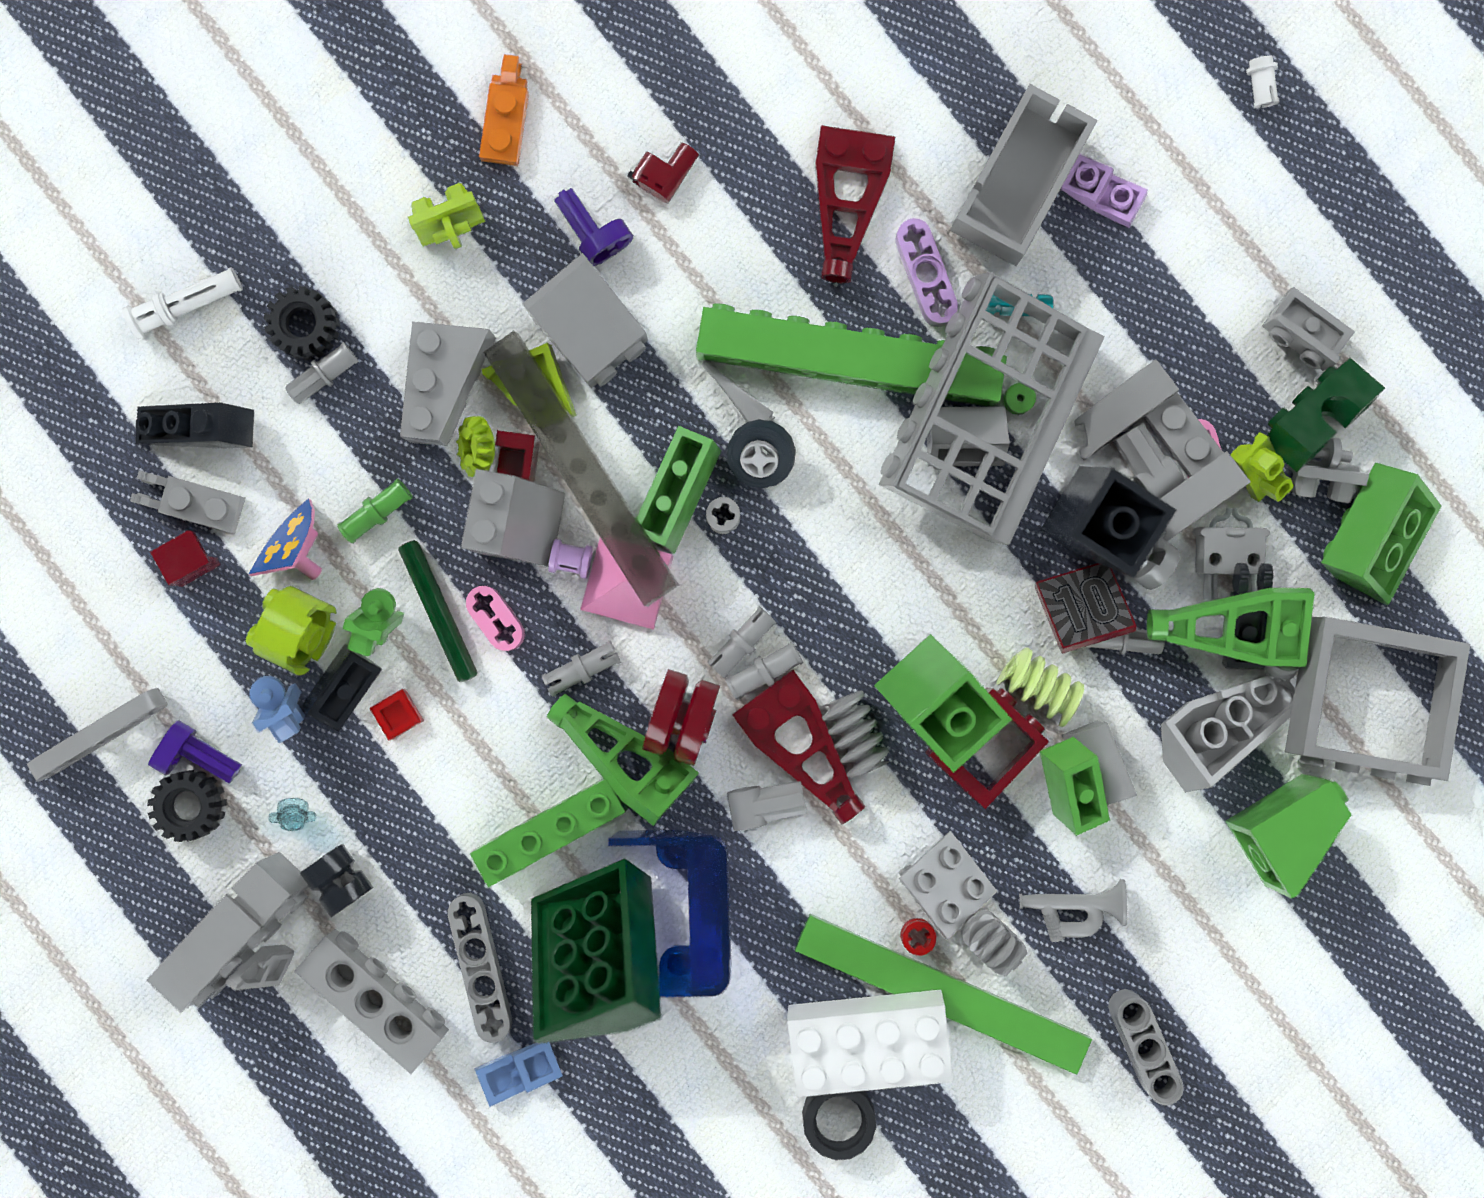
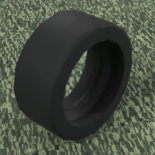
[802,1091,876,1160]

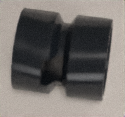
[300,844,374,917]

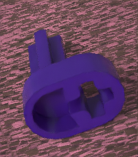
[554,188,634,266]
[148,720,242,784]

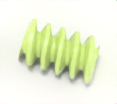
[996,647,1084,727]

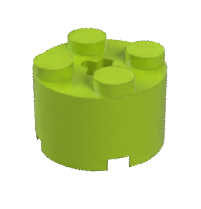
[246,586,337,676]

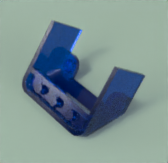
[608,830,732,997]

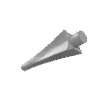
[702,360,775,422]

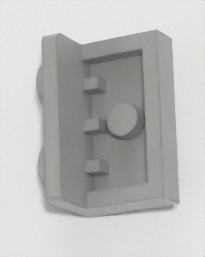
[1262,287,1355,371]

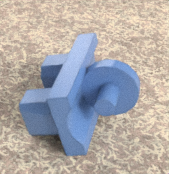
[250,676,305,743]

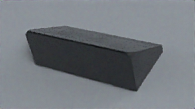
[302,644,382,732]

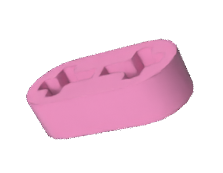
[466,586,525,651]

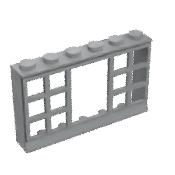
[879,272,1105,545]

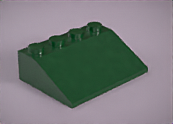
[531,858,662,1044]

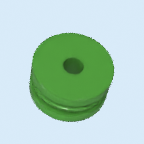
[1003,383,1036,415]

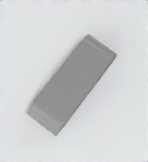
[1108,989,1184,1106]

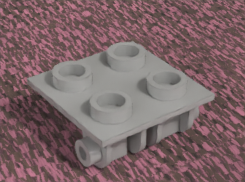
[899,831,997,940]

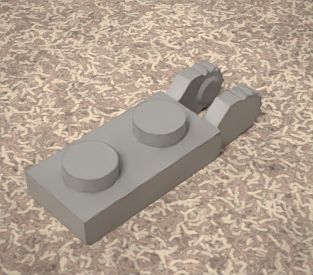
[130,470,245,534]

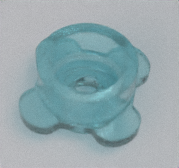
[268,798,316,831]

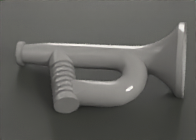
[1019,879,1127,942]

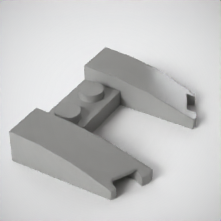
[1074,359,1251,541]

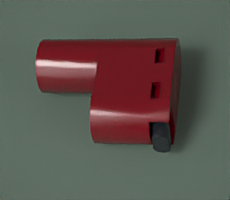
[627,142,699,203]

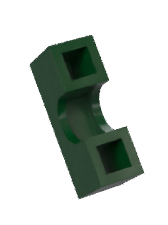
[1267,358,1385,472]

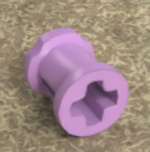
[548,538,593,579]

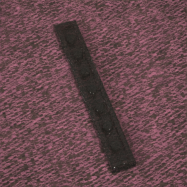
[483,330,679,607]

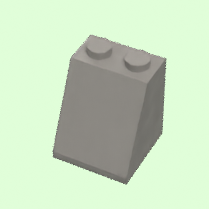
[522,253,648,388]
[461,469,566,567]

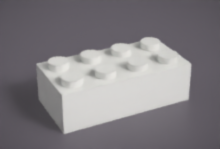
[787,990,954,1097]

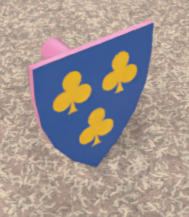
[249,498,322,580]

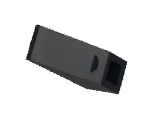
[135,402,254,448]

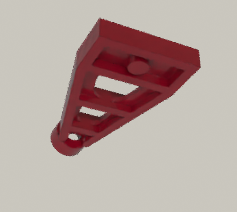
[815,125,896,284]
[732,670,866,825]

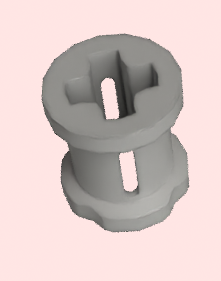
[706,497,740,534]

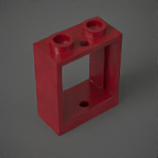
[925,687,1049,809]

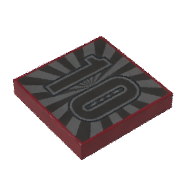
[1035,563,1137,654]

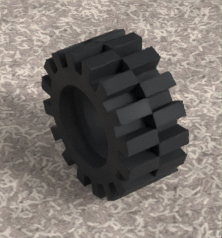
[264,286,340,360]
[147,770,227,842]

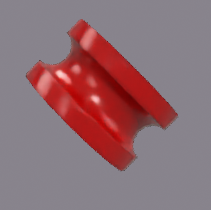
[900,918,937,956]

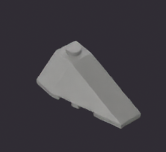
[1161,675,1296,793]

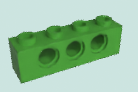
[470,778,629,888]

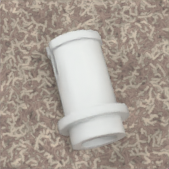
[1246,56,1279,109]

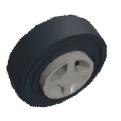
[727,419,796,488]

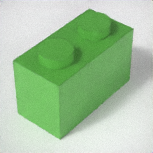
[1040,737,1110,836]

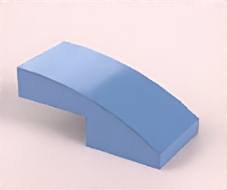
[474,1042,563,1107]

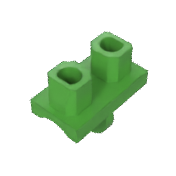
[342,588,404,656]

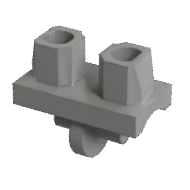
[1287,438,1369,503]

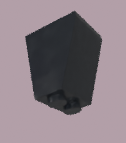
[1040,466,1177,578]

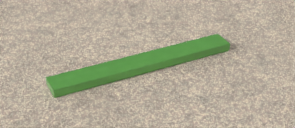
[795,914,1092,1075]

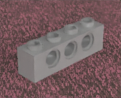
[294,929,449,1074]

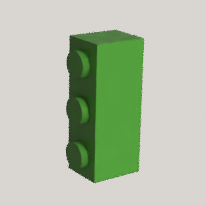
[631,426,722,554]

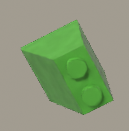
[874,634,1012,773]
[1225,774,1352,899]

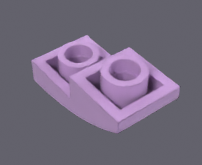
[1061,154,1148,228]

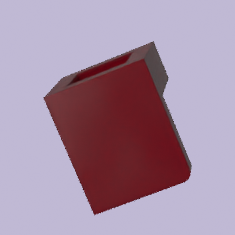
[495,430,540,482]
[150,530,221,587]

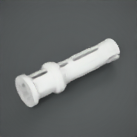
[122,268,243,339]

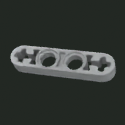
[27,688,168,782]
[448,893,512,1043]

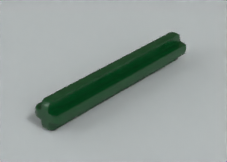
[398,540,477,682]

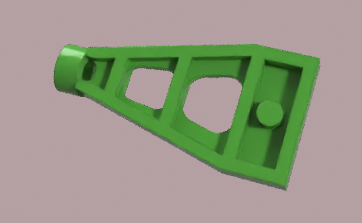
[1146,588,1315,667]
[547,694,699,826]

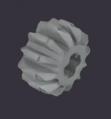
[960,909,1027,976]

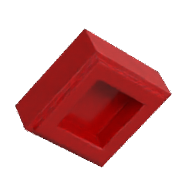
[370,688,424,741]

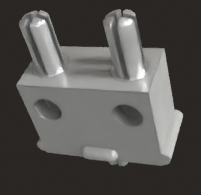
[1193,508,1270,600]

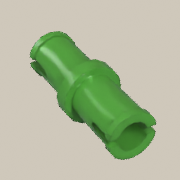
[337,478,413,544]

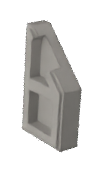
[225,945,295,990]

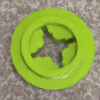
[456,416,495,477]

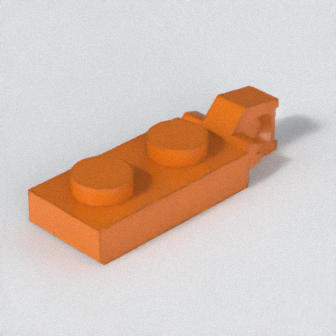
[479,54,529,166]

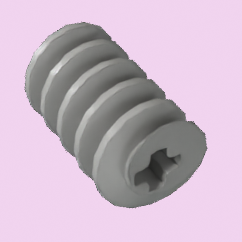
[822,691,889,777]

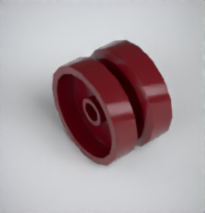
[642,669,720,766]

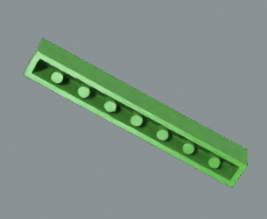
[696,303,1007,407]

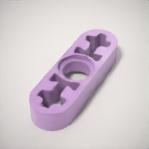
[895,218,958,327]

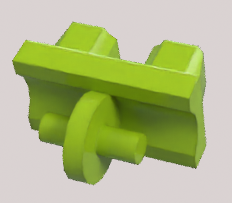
[408,183,486,249]
[1230,432,1294,502]

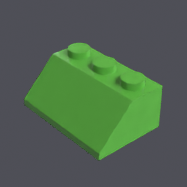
[1321,462,1442,605]

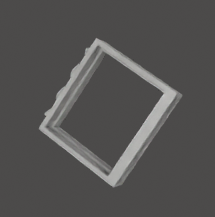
[1285,617,1471,786]

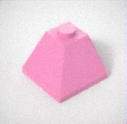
[580,537,673,629]

